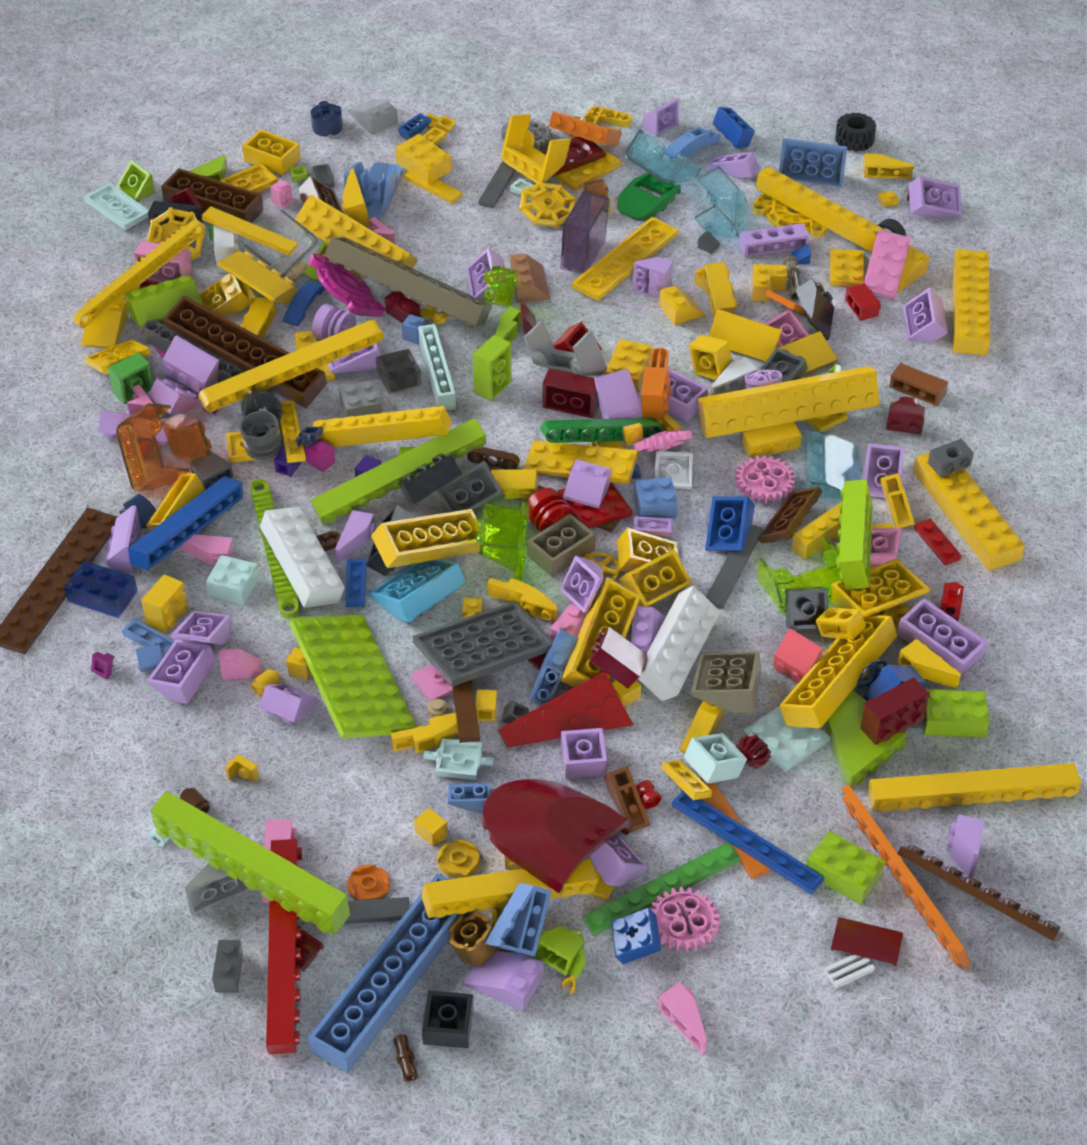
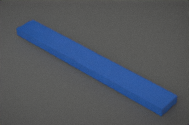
[672,791,825,895]

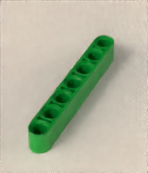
[540,418,664,443]

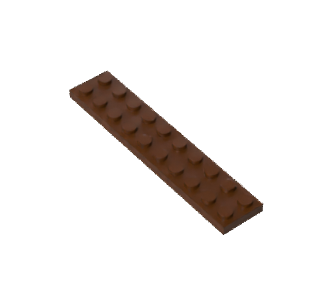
[0,507,118,655]

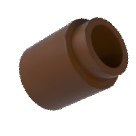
[180,788,210,814]

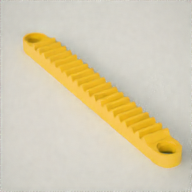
[74,219,205,328]

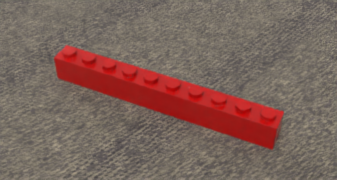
[266,839,303,1054]

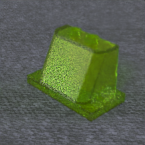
[476,501,530,581]

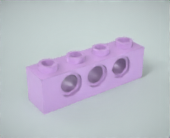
[739,223,809,257]

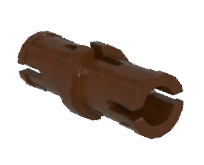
[393,1034,418,1082]

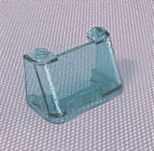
[625,129,702,184]

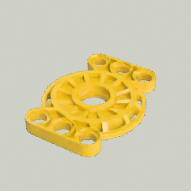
[752,193,829,237]

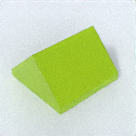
[116,159,155,202]

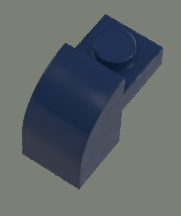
[119,494,156,529]

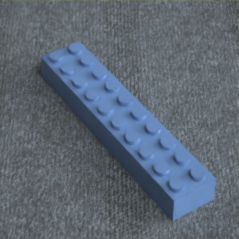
[308,874,471,1073]

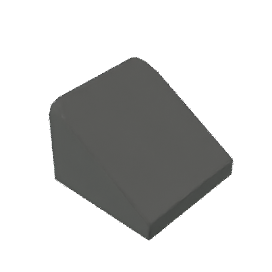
[698,231,720,254]
[501,700,529,723]

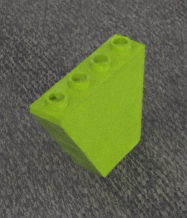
[824,690,908,788]

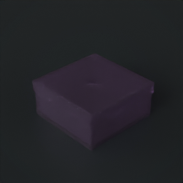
[560,190,609,274]

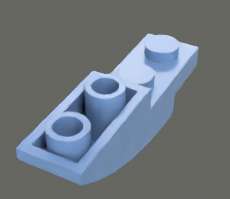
[663,127,721,160]
[529,629,578,706]
[448,783,496,813]

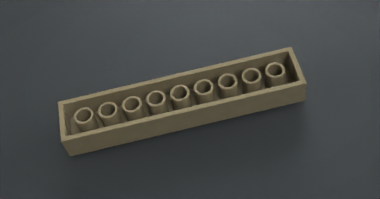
[324,236,493,328]

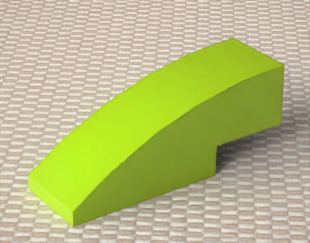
[496,306,521,343]

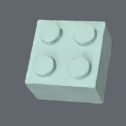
[206,555,259,606]
[684,733,747,784]

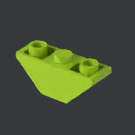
[189,155,228,181]

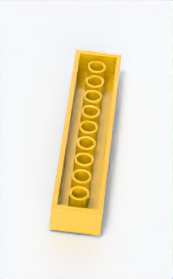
[697,366,880,438]

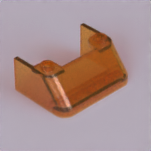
[116,403,190,491]

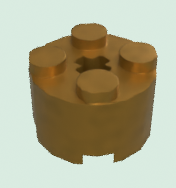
[449,912,498,967]

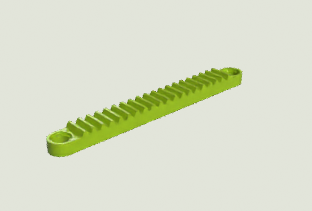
[250,479,299,619]

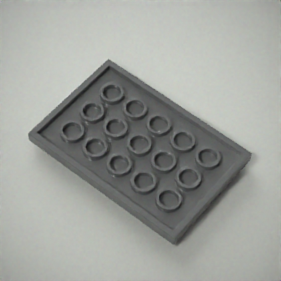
[413,601,553,687]

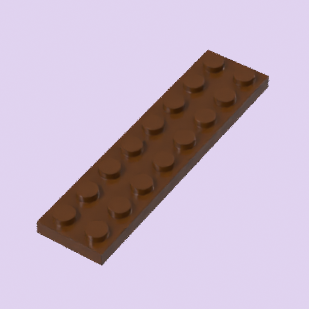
[898,845,1064,941]

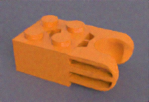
[641,348,671,419]

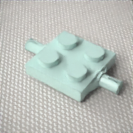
[424,738,494,780]

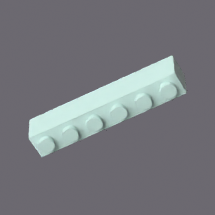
[418,324,456,411]

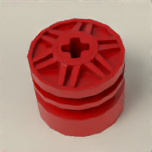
[524,488,574,532]

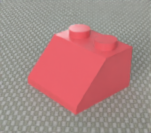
[773,628,823,684]

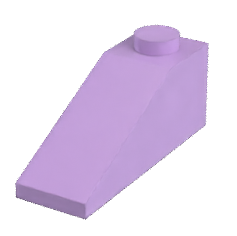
[707,152,760,179]
[335,510,377,563]

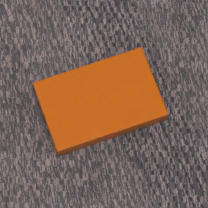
[765,290,807,318]

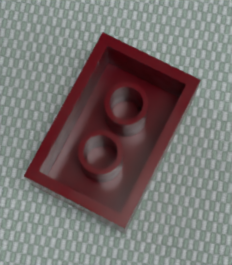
[542,368,599,419]
[860,677,930,745]

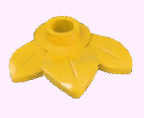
[421,305,449,324]

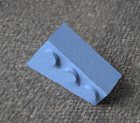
[484,883,551,957]

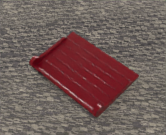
[831,917,903,966]

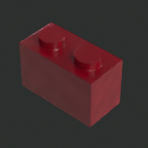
[384,291,421,323]

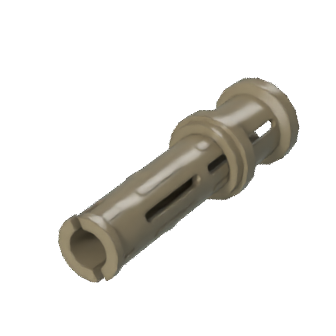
[783,256,800,299]

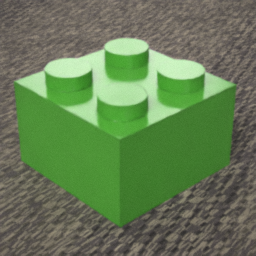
[108,353,153,404]

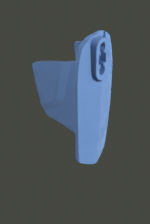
[344,162,403,219]

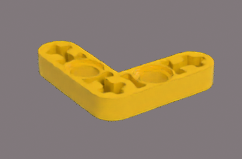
[582,106,632,127]

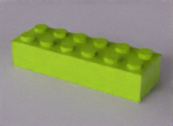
[836,479,873,590]

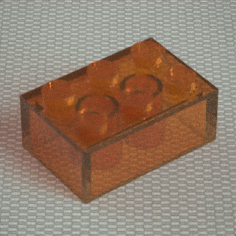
[161,413,212,463]

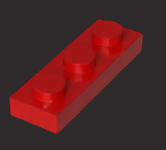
[914,518,962,566]

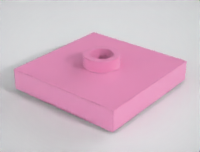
[411,664,453,701]

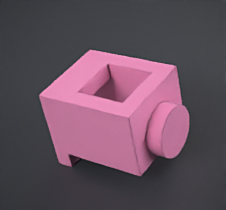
[270,180,295,208]

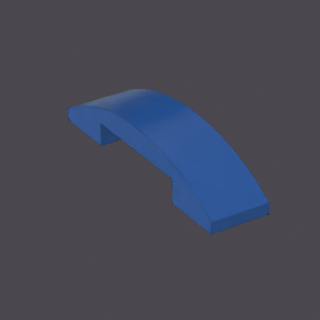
[283,279,325,326]

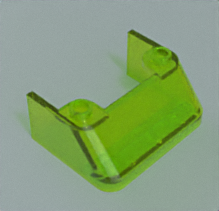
[757,536,841,616]

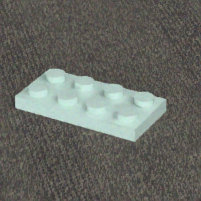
[84,183,149,230]

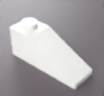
[711,357,758,396]

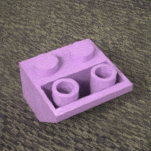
[633,257,673,297]
[148,379,201,417]

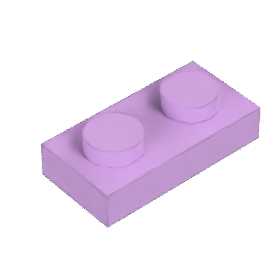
[634,516,672,537]

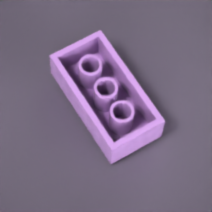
[897,598,987,677]

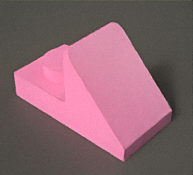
[369,217,395,244]
[127,384,157,418]

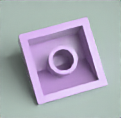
[643,98,679,136]
[563,459,612,508]
[259,683,318,724]
[947,814,984,878]

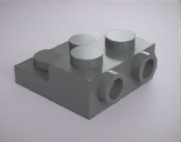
[760,347,808,382]

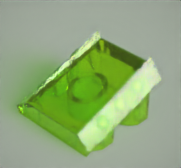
[484,266,519,308]

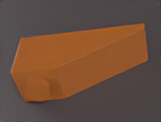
[603,766,650,832]

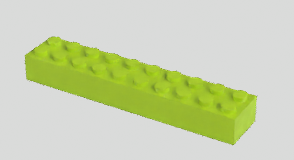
[150,791,350,935]

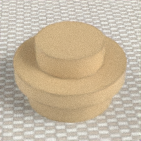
[427,699,447,717]

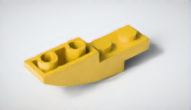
[487,578,558,622]
[390,712,458,753]

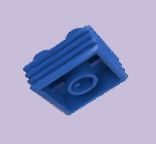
[611,908,661,964]

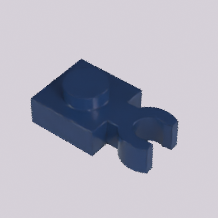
[296,426,324,447]

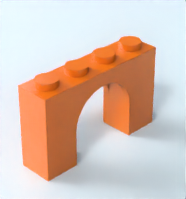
[548,111,622,146]

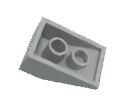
[347,99,398,135]
[185,863,250,915]

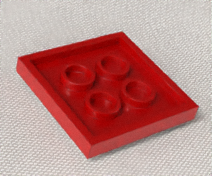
[558,482,633,529]

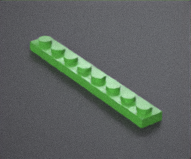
[582,842,740,936]

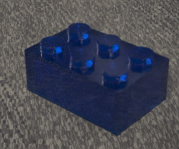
[64,561,138,618]

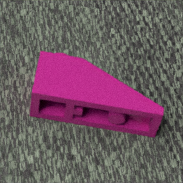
[303,439,335,472]

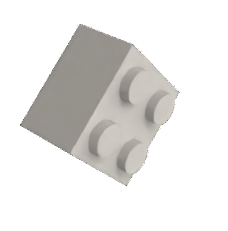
[339,380,382,417]

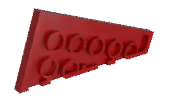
[498,671,633,748]

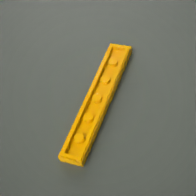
[202,207,298,256]
[279,401,306,463]

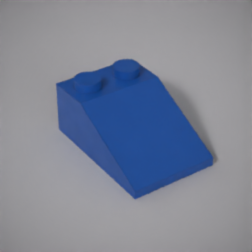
[705,496,755,551]

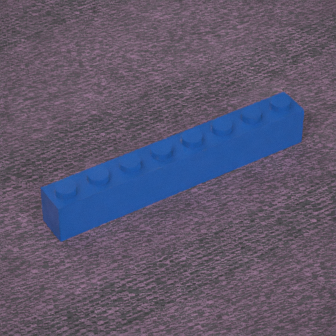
[128,476,243,571]

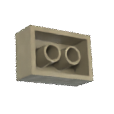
[527,514,595,577]

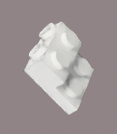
[655,450,693,489]

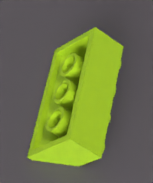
[125,275,203,328]

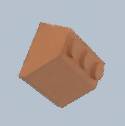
[510,254,550,303]

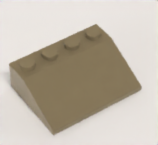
[691,652,761,714]

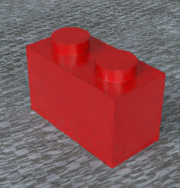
[845,283,881,321]

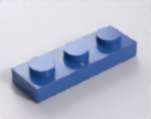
[345,559,367,607]

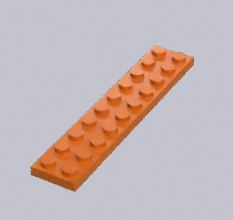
[842,784,971,969]

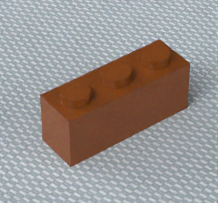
[889,363,948,406]

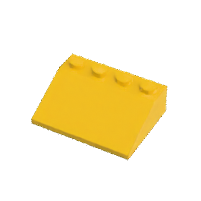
[217,250,298,305]
[831,558,930,618]

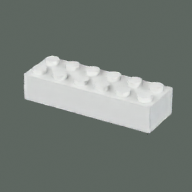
[260,507,345,608]
[638,586,720,701]

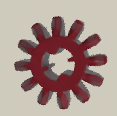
[736,733,771,769]

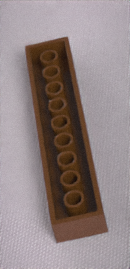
[162,296,327,409]

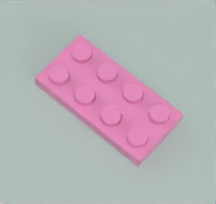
[864,230,911,299]

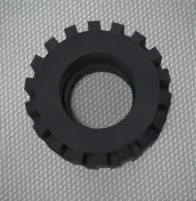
[835,113,876,151]

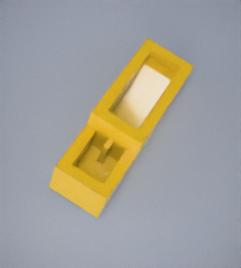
[880,473,915,528]

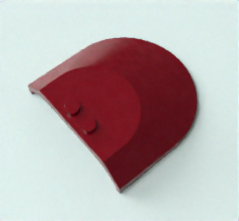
[482,779,633,893]

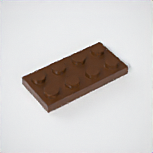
[758,486,823,544]

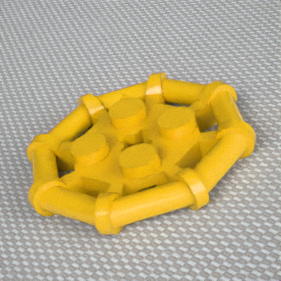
[519,181,577,229]
[146,207,206,261]

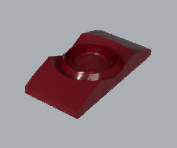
[542,137,606,177]

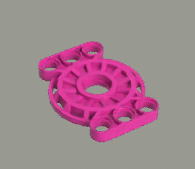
[308,253,386,317]

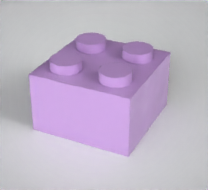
[561,728,607,779]

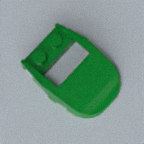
[617,171,681,221]

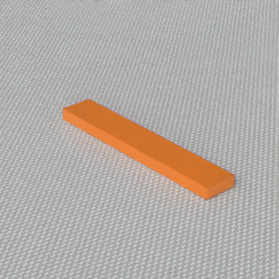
[699,777,770,879]

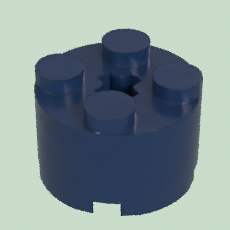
[310,101,343,137]

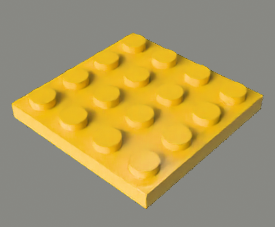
[554,135,622,192]

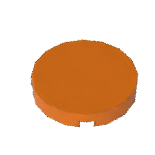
[347,864,390,901]

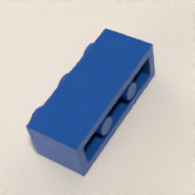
[712,107,755,148]

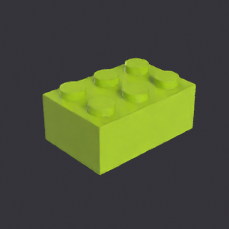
[472,335,512,401]
[923,689,989,738]
[806,830,886,905]

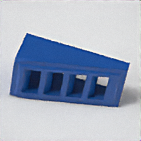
[398,113,432,140]

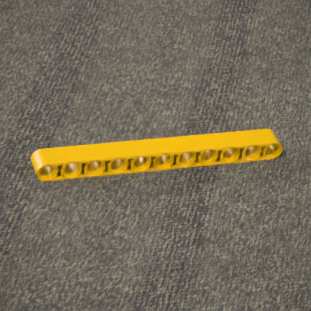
[199,320,384,412]

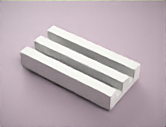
[824,954,875,989]

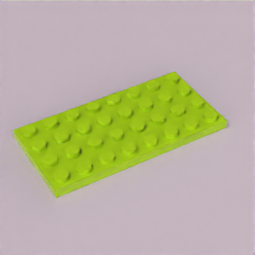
[289,614,417,739]

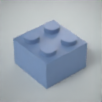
[634,477,678,519]

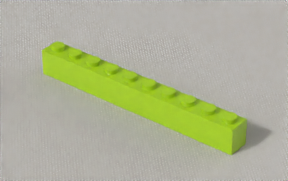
[310,418,486,525]

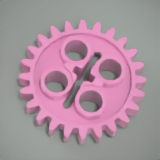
[633,430,693,453]
[735,455,795,503]
[651,887,720,953]

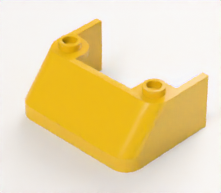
[501,114,571,183]

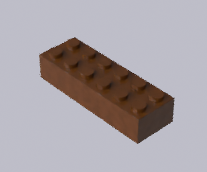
[161,168,263,223]

